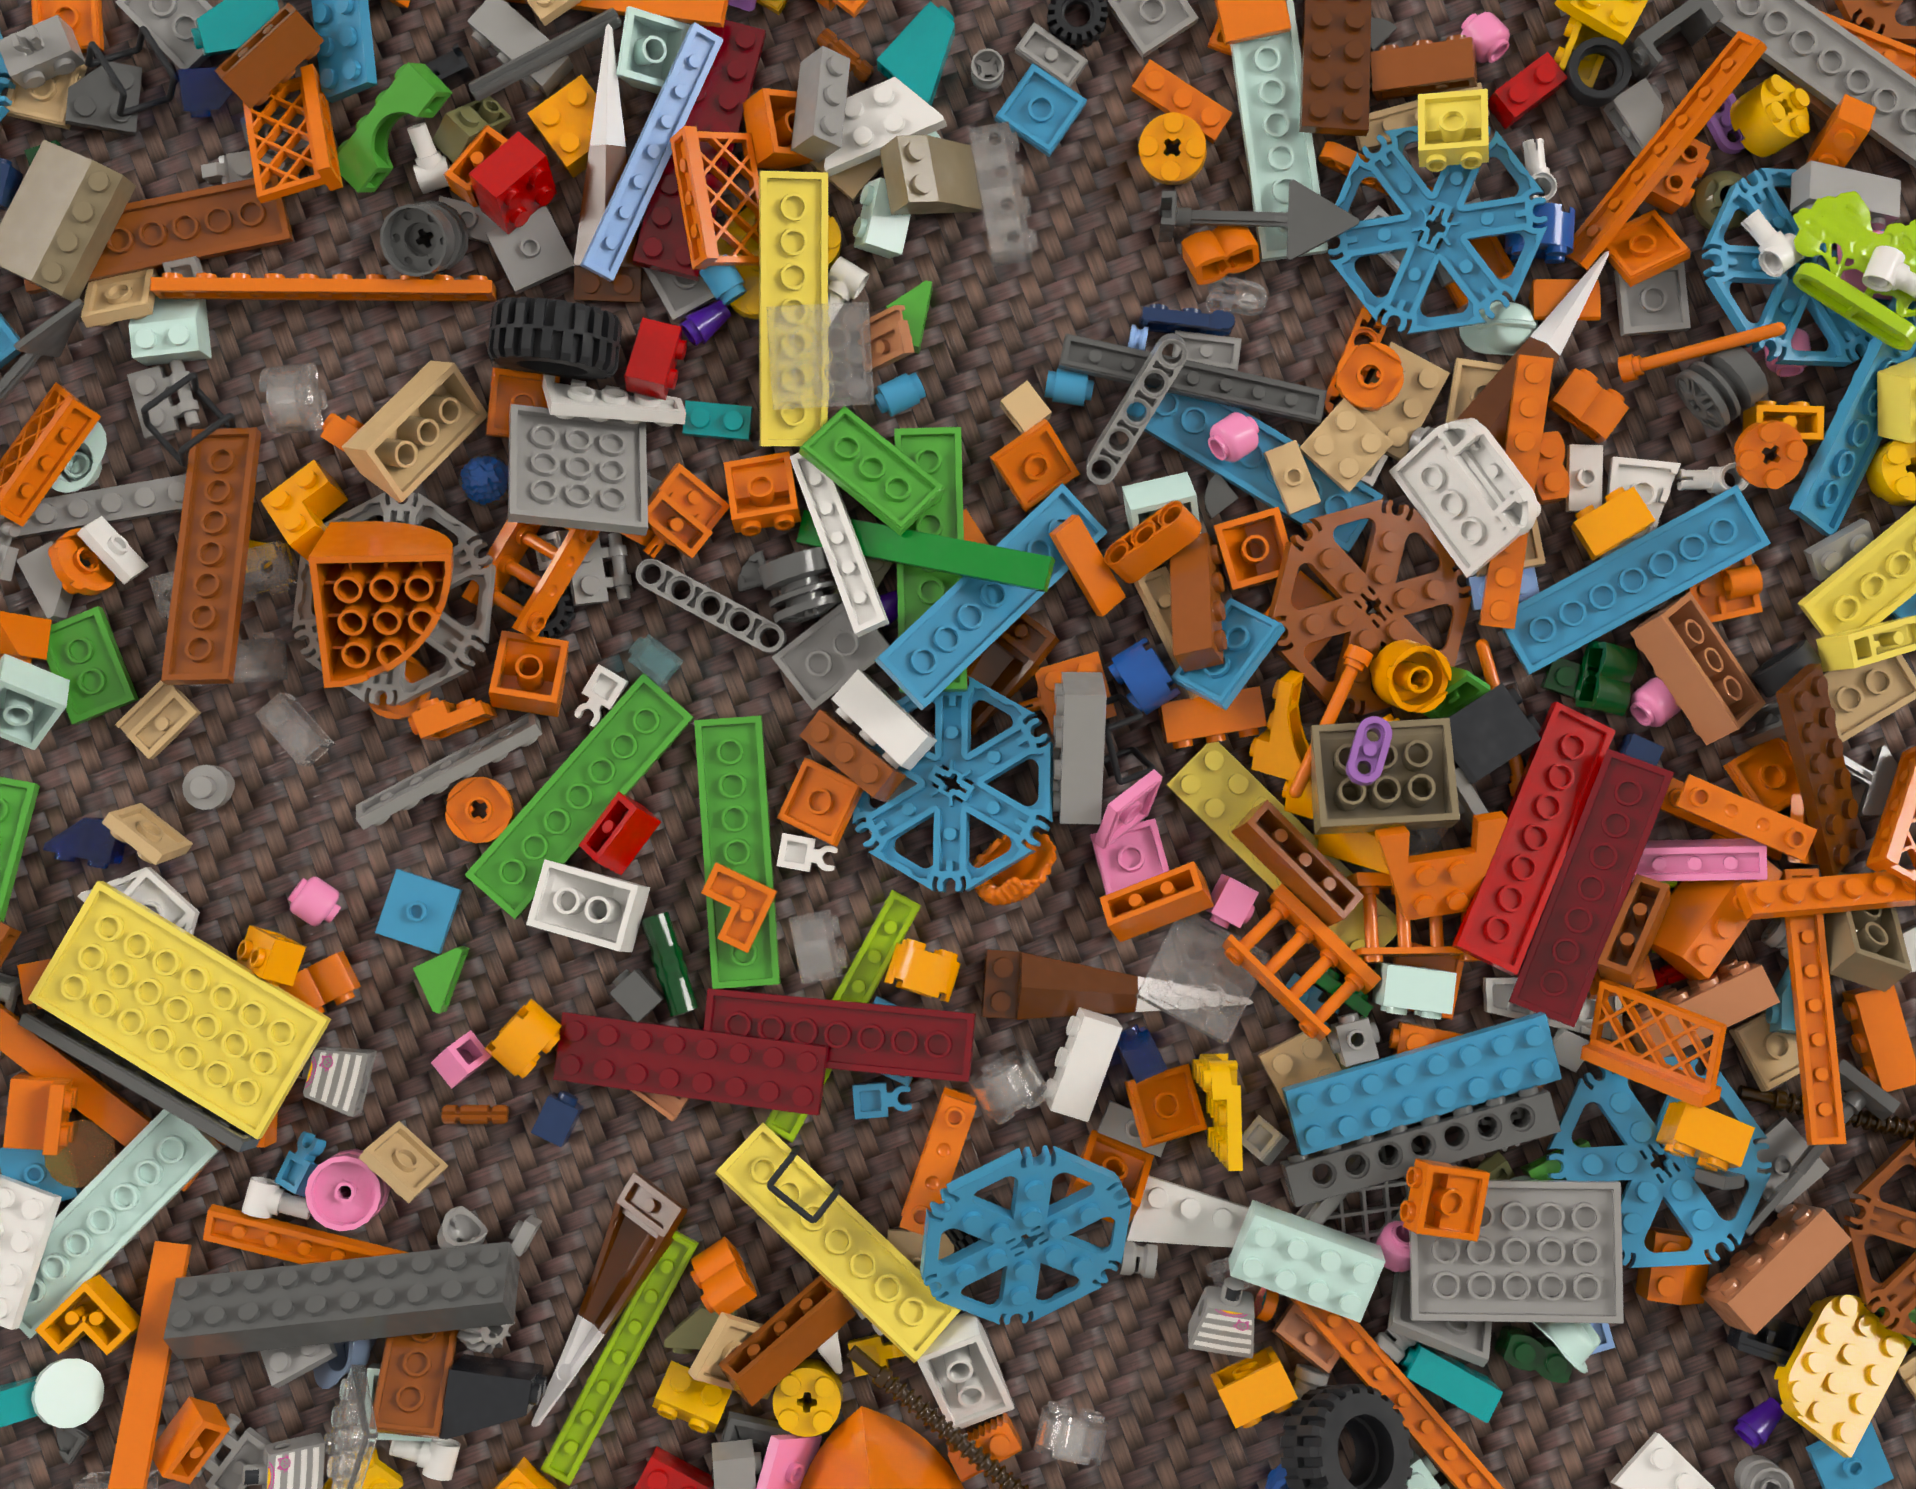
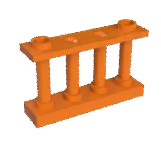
[462,519,600,640]
[1660,774,1817,861]
[1347,872,1481,963]
[1222,883,1382,1042]
[899,1086,977,1235]

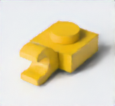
[848,1334,906,1377]

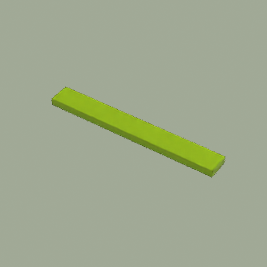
[765,889,921,1143]
[540,1231,699,1486]

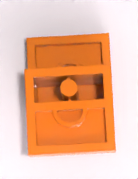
[3,1072,78,1155]

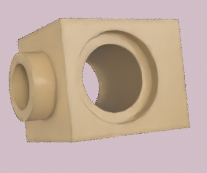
[1000,381,1052,435]

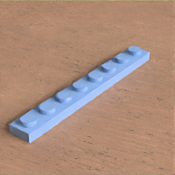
[580,22,724,282]

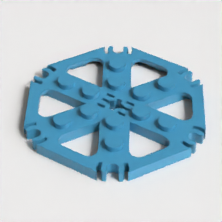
[1328,125,1548,335]
[1702,168,1891,367]
[853,676,1053,892]
[1546,1056,1772,1268]
[920,1145,1132,1325]

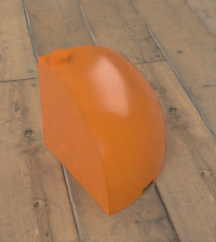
[308,521,454,688]
[799,1406,964,1489]

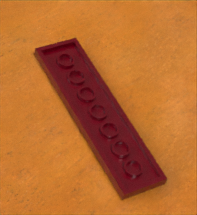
[633,20,766,281]
[1509,749,1674,1028]
[703,988,976,1082]
[553,1012,829,1116]

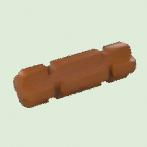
[817,28,874,83]
[441,1105,509,1124]

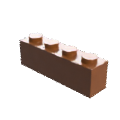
[1170,532,1227,672]
[1231,800,1364,927]
[718,1275,856,1407]

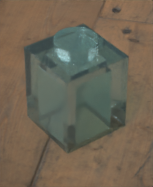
[628,634,684,687]

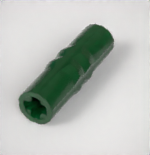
[641,912,698,1017]

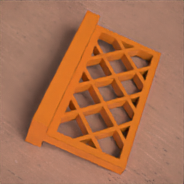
[243,64,343,203]
[670,126,759,269]
[0,382,101,527]
[1865,746,1916,887]
[1580,979,1727,1108]

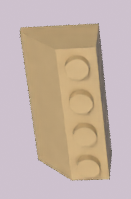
[342,361,488,502]

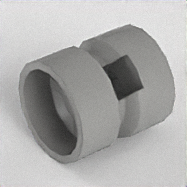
[1734,1455,1794,1489]

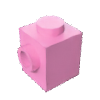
[1205,874,1259,929]
[431,1030,492,1089]

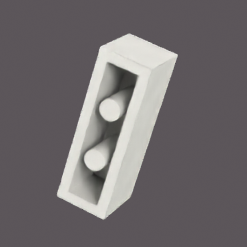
[831,669,937,770]
[1043,1007,1123,1122]

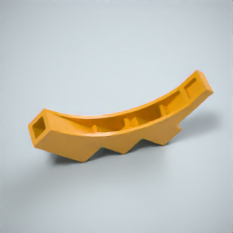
[1249,670,1390,875]

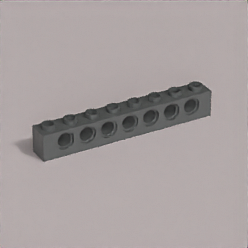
[1280,1085,1561,1207]

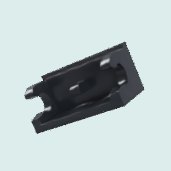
[425,43,476,90]
[1726,1318,1804,1365]

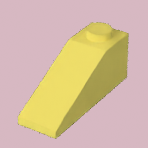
[1816,615,1916,672]

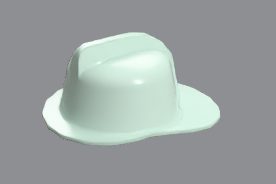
[1459,301,1538,356]
[52,422,107,493]
[1533,1322,1601,1374]

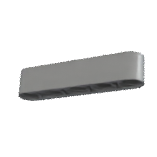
[1086,333,1188,485]
[636,559,787,654]

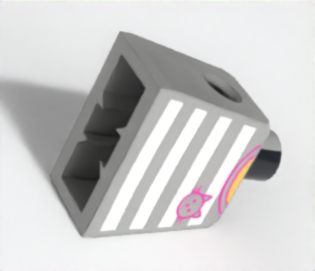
[298,1047,377,1117]
[1188,1277,1255,1359]
[242,1433,325,1489]

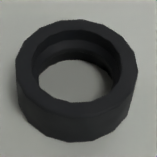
[1563,37,1632,107]
[1751,640,1821,697]

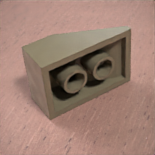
[880,135,982,215]
[1825,872,1912,992]

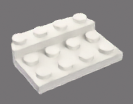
[1389,418,1541,578]
[0,1174,62,1330]

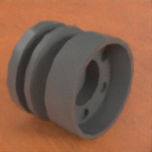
[380,201,469,277]
[1675,346,1768,431]
[758,547,843,624]

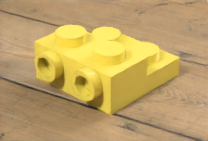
[1418,89,1489,172]

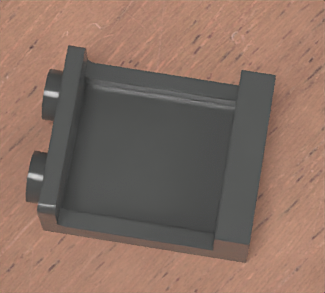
[1627,0,1724,83]

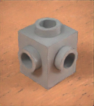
[1328,1012,1380,1067]

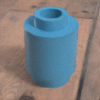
[699,254,747,306]
[1044,368,1094,406]
[874,372,926,417]

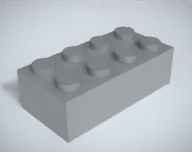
[1053,672,1107,824]

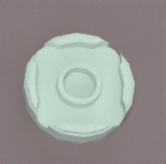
[31,1358,104,1428]

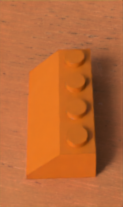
[1651,834,1783,981]

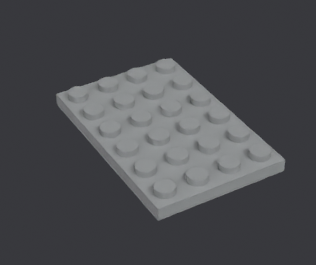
[1409,1180,1624,1323]

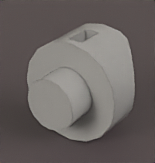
[182,765,235,810]
[437,1206,488,1249]

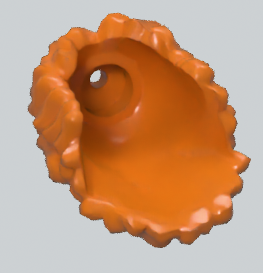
[972,831,1057,906]

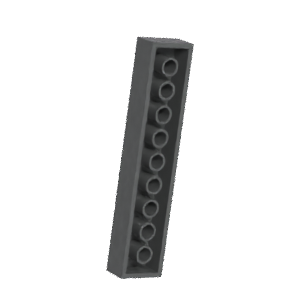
[163,1242,520,1360]

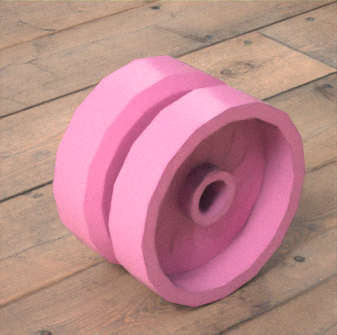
[305,1149,391,1231]

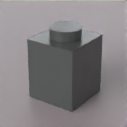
[610,968,665,1023]

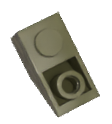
[432,96,512,163]
[664,1303,737,1354]

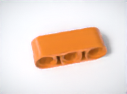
[1104,501,1202,584]

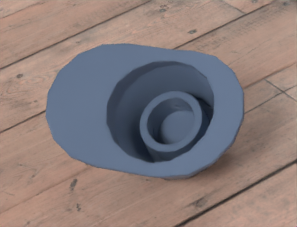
[313,1338,377,1389]

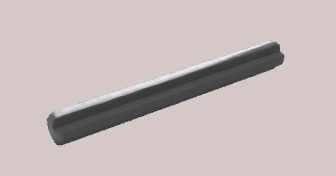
[468,8,622,101]

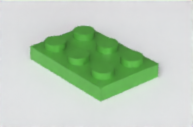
[47,606,139,725]

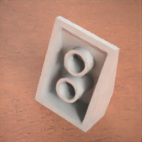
[526,859,650,952]
[917,1312,1014,1429]

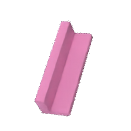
[1632,838,1767,882]

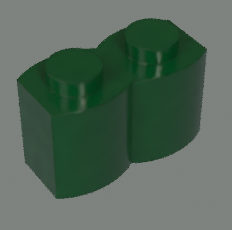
[1575,641,1637,716]
[1494,1326,1574,1383]

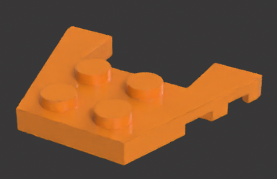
[1375,811,1508,921]

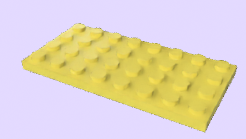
[28,881,331,1140]

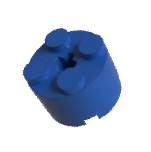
[1504,203,1576,264]
[1108,637,1181,715]

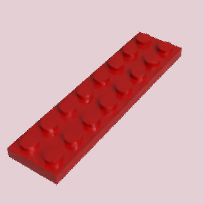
[1452,701,1616,976]

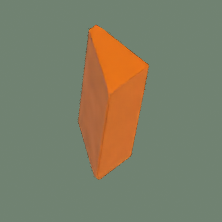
[1528,279,1601,321]

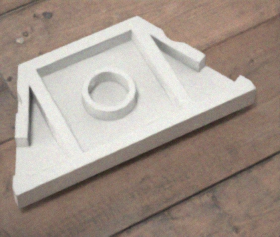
[824,77,947,177]
[77,867,200,935]

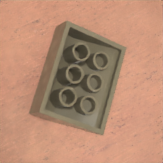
[0,140,136,302]
[1311,718,1460,835]

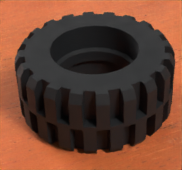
[487,297,622,380]
[1280,1384,1413,1489]

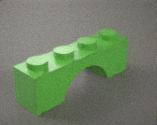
[337,62,452,193]

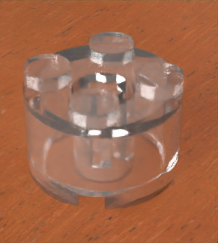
[259,363,327,434]
[969,1049,1047,1124]
[1034,1401,1109,1466]

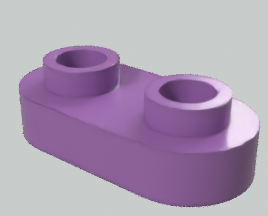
[1706,93,1745,154]
[1346,716,1392,786]

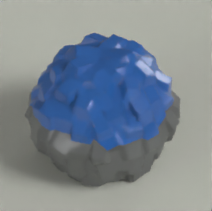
[458,454,509,507]

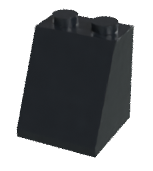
[1448,683,1543,784]
[439,1354,547,1440]

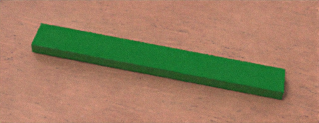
[796,510,1055,593]

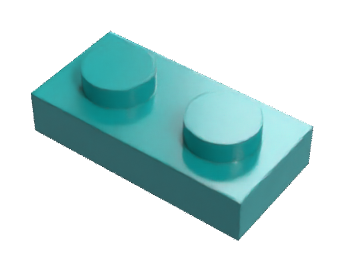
[682,400,753,442]

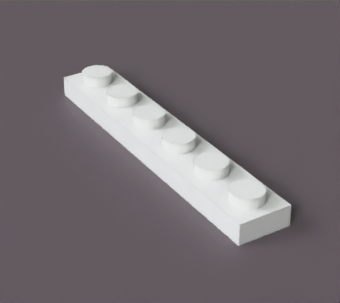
[790,453,889,637]

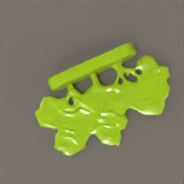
[1793,191,1916,351]

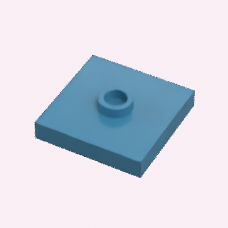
[995,63,1087,157]
[375,869,462,954]
[0,1143,81,1201]
[1805,1422,1894,1489]

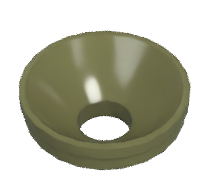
[1691,170,1750,232]

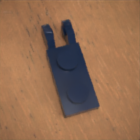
[1139,304,1236,337]

